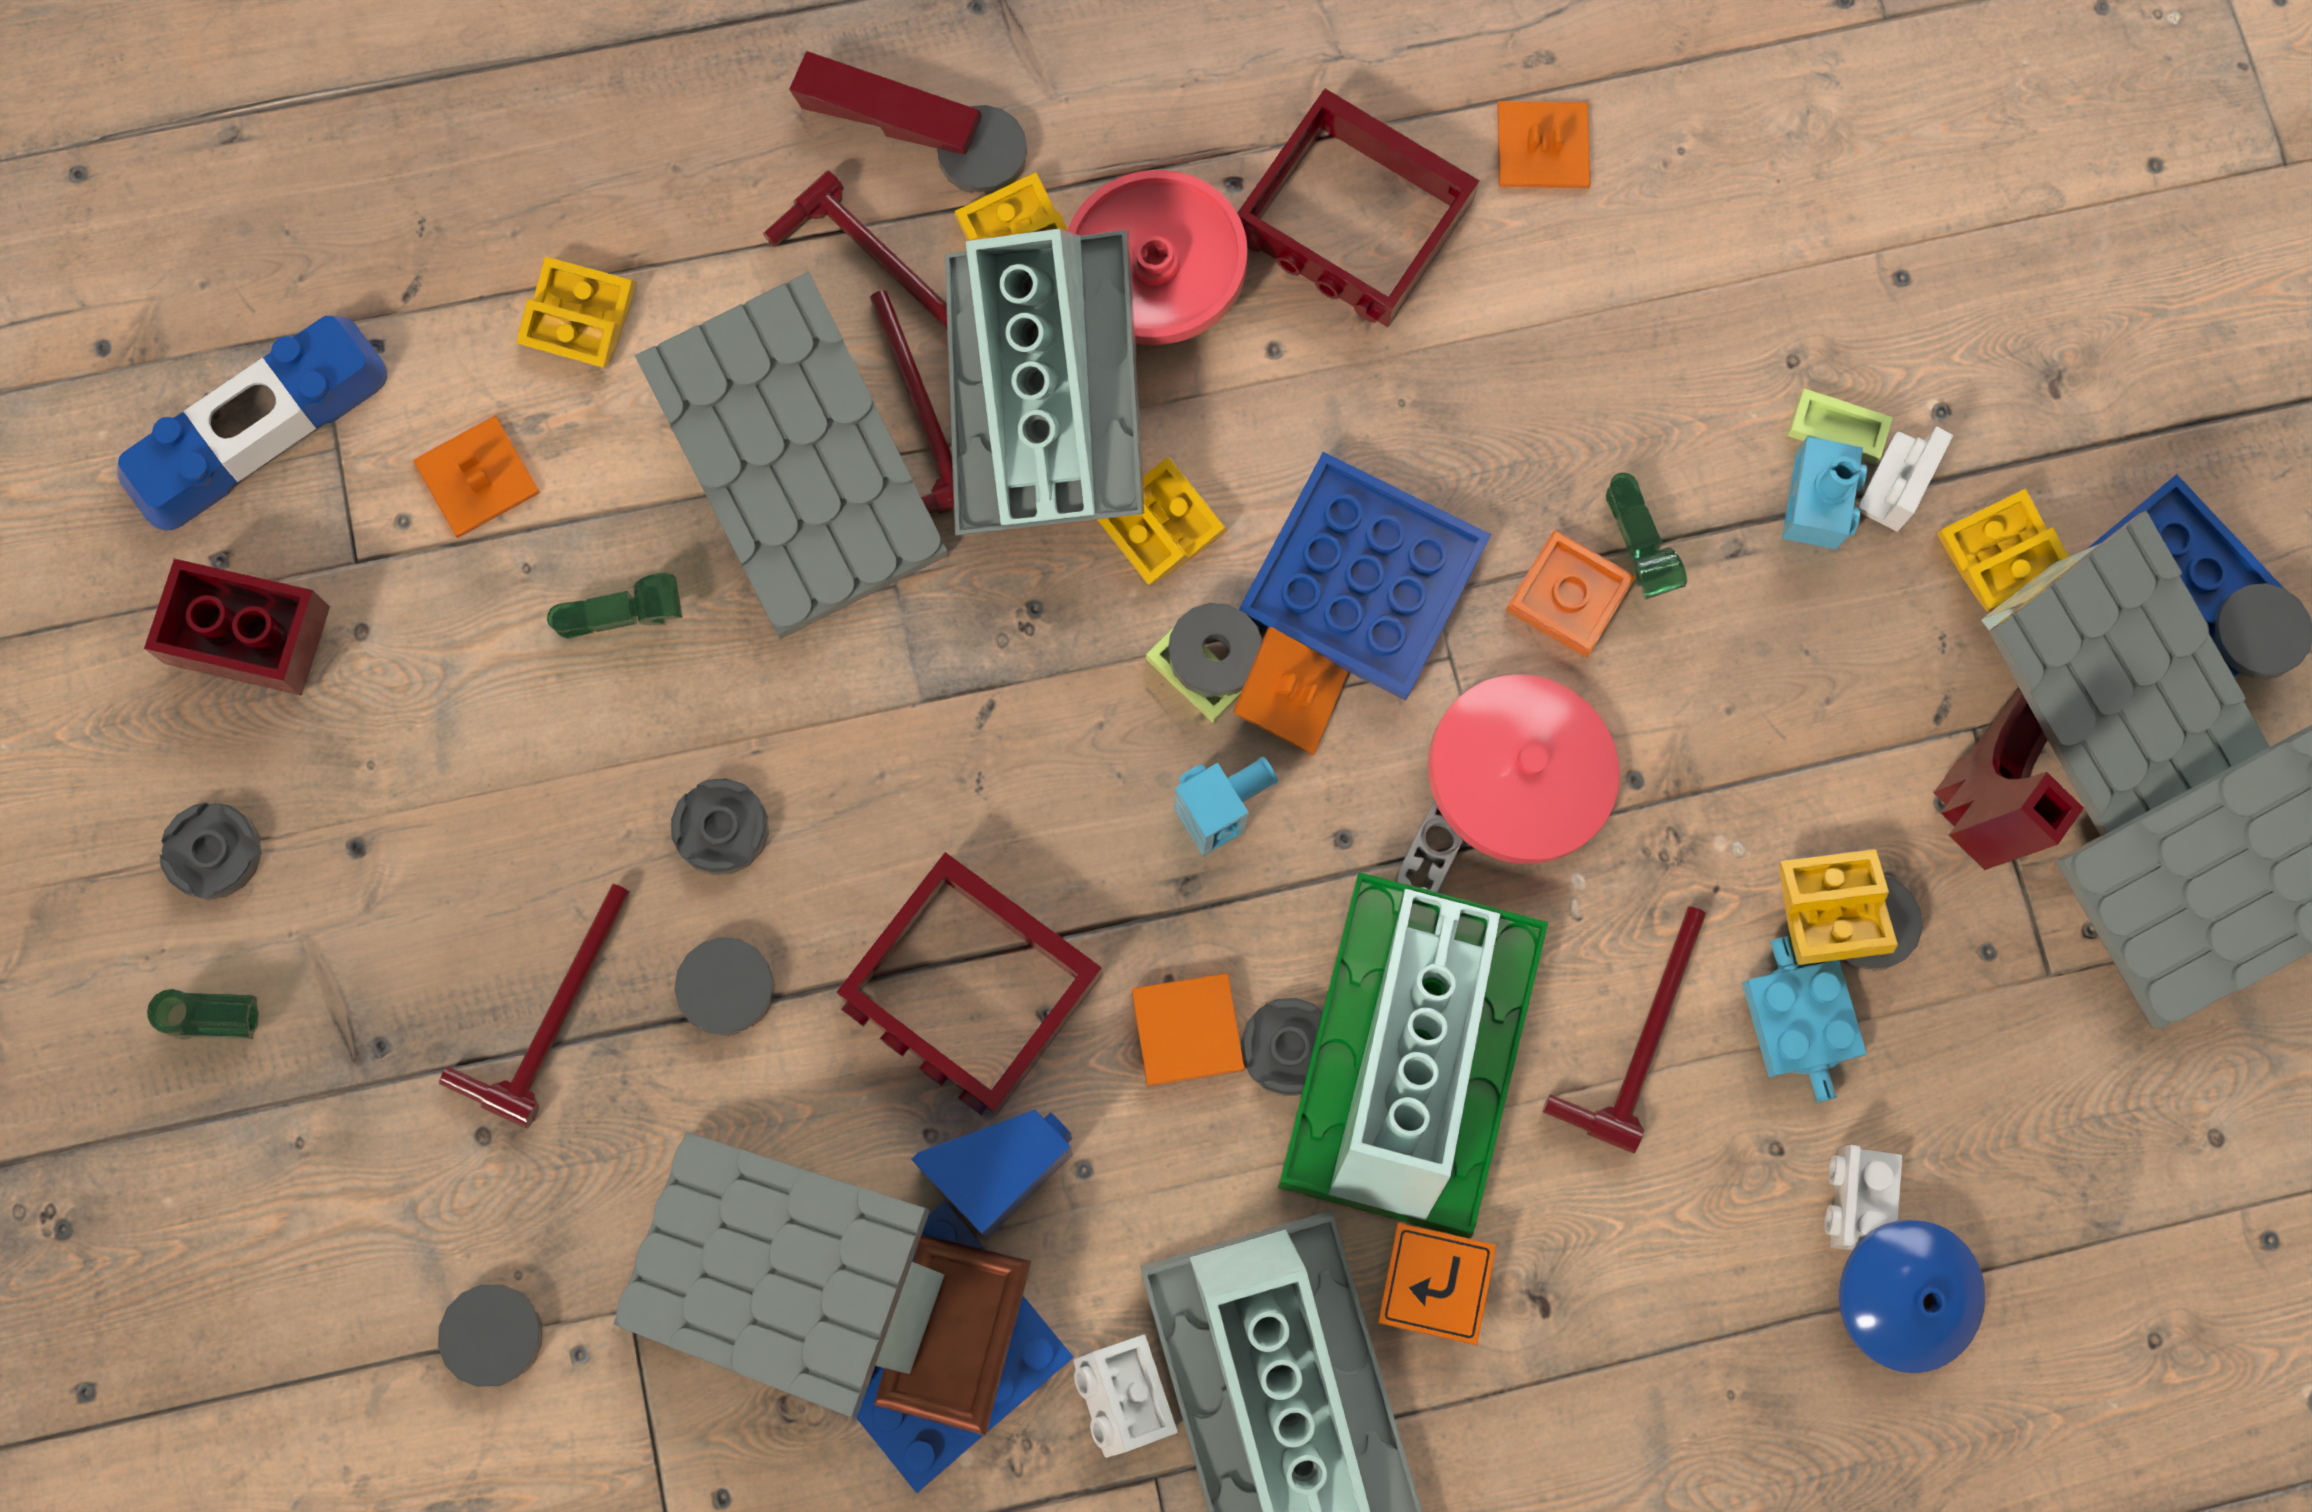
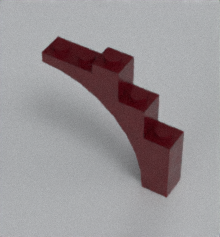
[1933,689,2084,870]

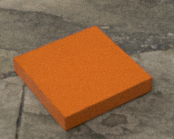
[1506,529,1636,658]
[1132,973,1245,1087]

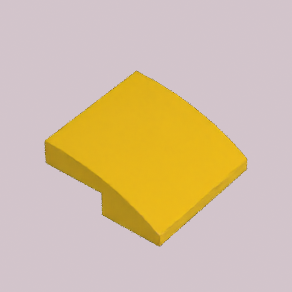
[954,172,1068,241]
[516,256,637,369]
[1097,457,1228,586]
[1937,488,2069,612]
[1779,849,1898,965]

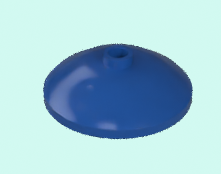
[1839,1220,1985,1373]

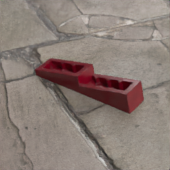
[789,51,982,155]

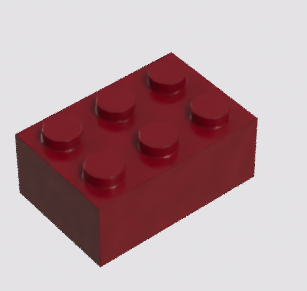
[144,558,330,696]

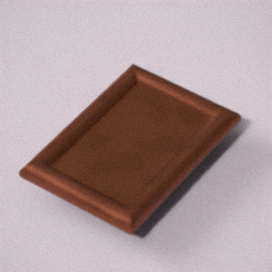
[874,1235,1032,1436]

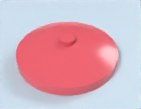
[1067,170,1248,345]
[1428,675,1620,864]

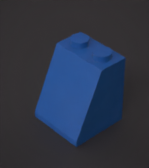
[911,1110,1073,1239]

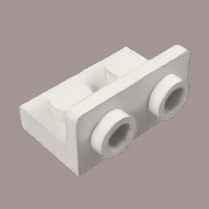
[1857,426,1953,532]
[1825,1145,1902,1251]
[1073,1334,1178,1458]

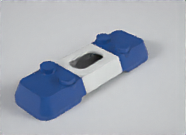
[117,316,387,531]

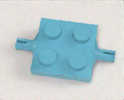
[1742,936,1867,1103]

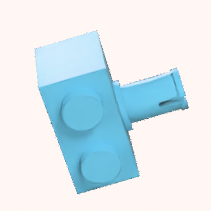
[1782,436,1867,550]
[1174,756,1278,857]

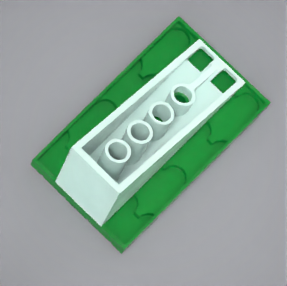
[1278,872,1548,1239]

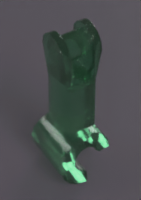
[1605,472,1687,600]
[547,573,683,639]

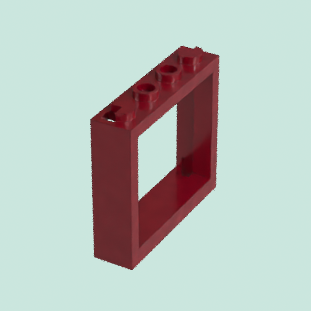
[1237,88,1480,327]
[836,852,1103,1116]

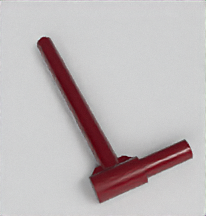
[763,170,948,329]
[870,290,954,514]
[439,883,630,1129]
[1542,906,1706,1154]

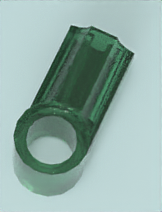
[147,989,259,1040]

